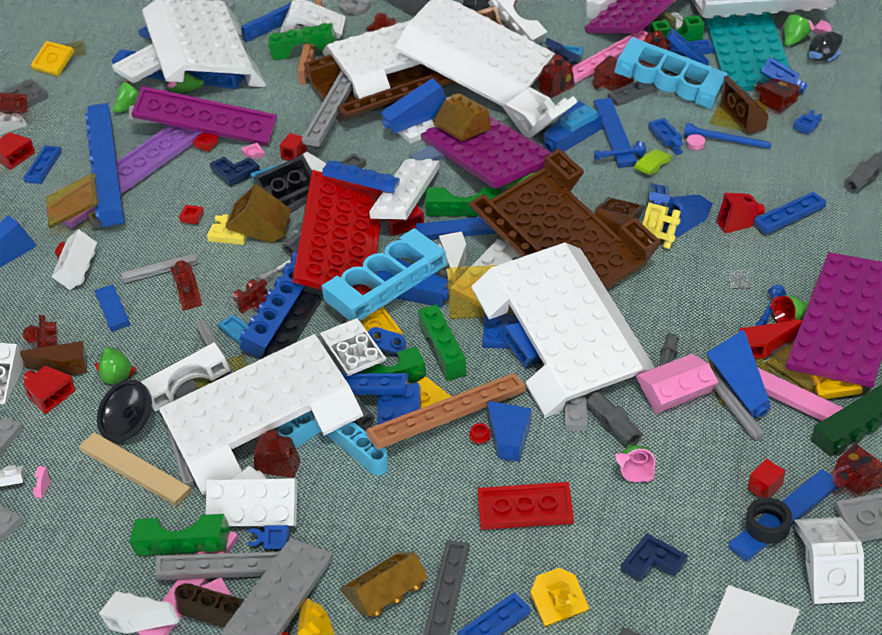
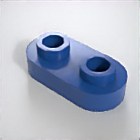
[368,327,406,356]

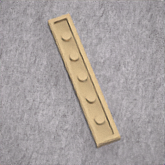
[79,432,192,507]

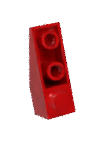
[739,319,802,359]

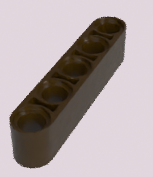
[174,583,289,634]

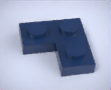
[544,37,582,65]
[210,156,260,186]
[621,533,688,581]

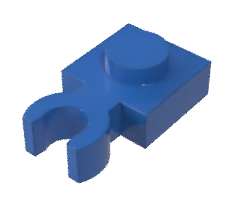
[793,109,823,135]
[248,525,290,550]

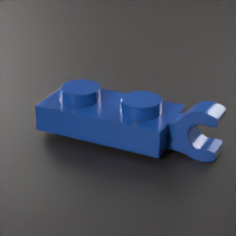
[760,57,808,94]
[648,118,683,155]

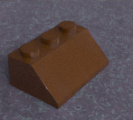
[720,76,769,134]

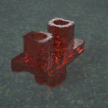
[366,12,396,32]
[232,278,268,314]
[23,315,57,348]

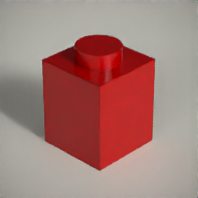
[279,133,307,161]
[748,459,786,498]

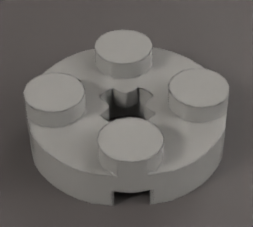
[339,0,371,16]

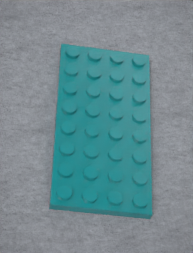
[704,12,795,91]

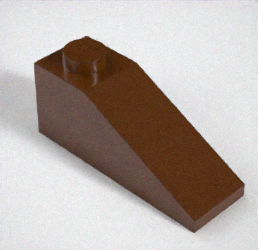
[20,341,87,375]

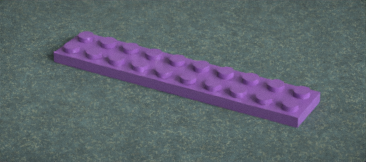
[46,125,203,229]

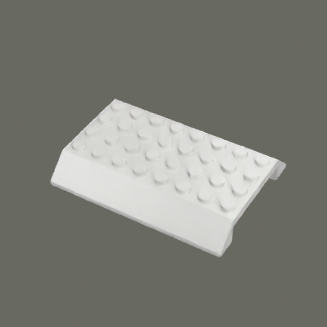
[142,0,266,87]
[395,0,557,106]
[691,0,837,18]
[323,19,421,99]
[471,243,655,418]
[159,334,363,496]

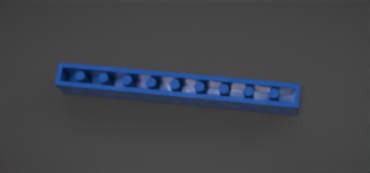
[85,103,125,227]

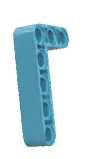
[277,410,389,475]

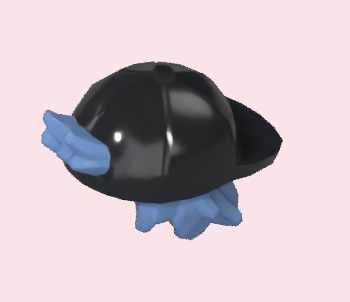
[808,31,843,63]

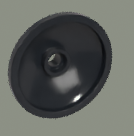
[97,380,152,442]

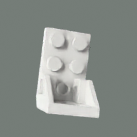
[280,0,346,40]
[502,87,578,138]
[794,517,864,604]

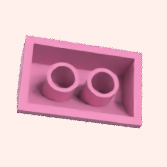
[636,354,718,414]

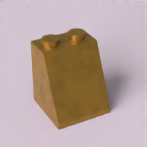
[225,184,291,244]

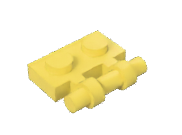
[643,202,681,249]
[207,214,248,245]

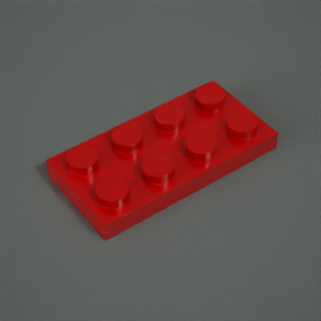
[478,482,574,530]

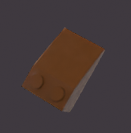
[594,197,645,236]

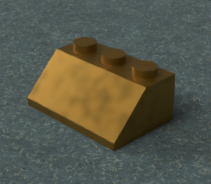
[433,94,492,141]
[339,552,429,617]

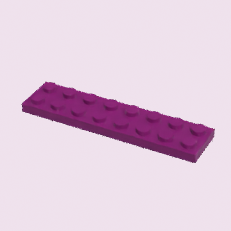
[132,86,277,146]

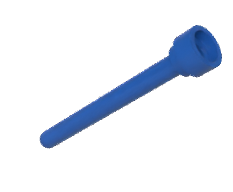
[684,122,771,149]

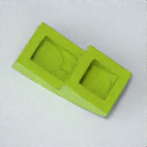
[634,149,672,175]

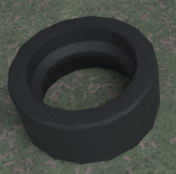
[745,497,792,544]

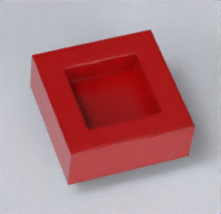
[193,133,219,152]
[179,205,204,224]

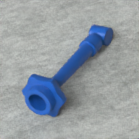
[594,140,646,160]
[755,285,787,326]

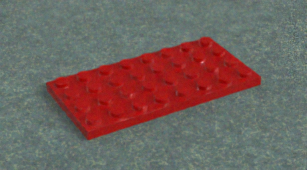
[292,170,383,295]

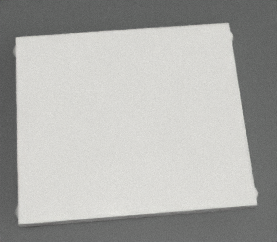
[708,585,800,635]

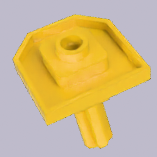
[530,568,590,627]

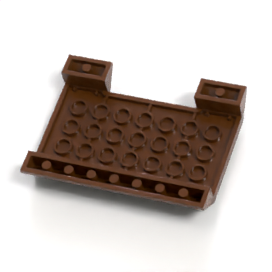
[304,54,457,123]
[469,148,661,290]

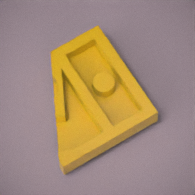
[297,598,335,635]

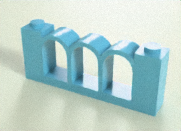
[614,37,728,109]
[322,228,446,321]

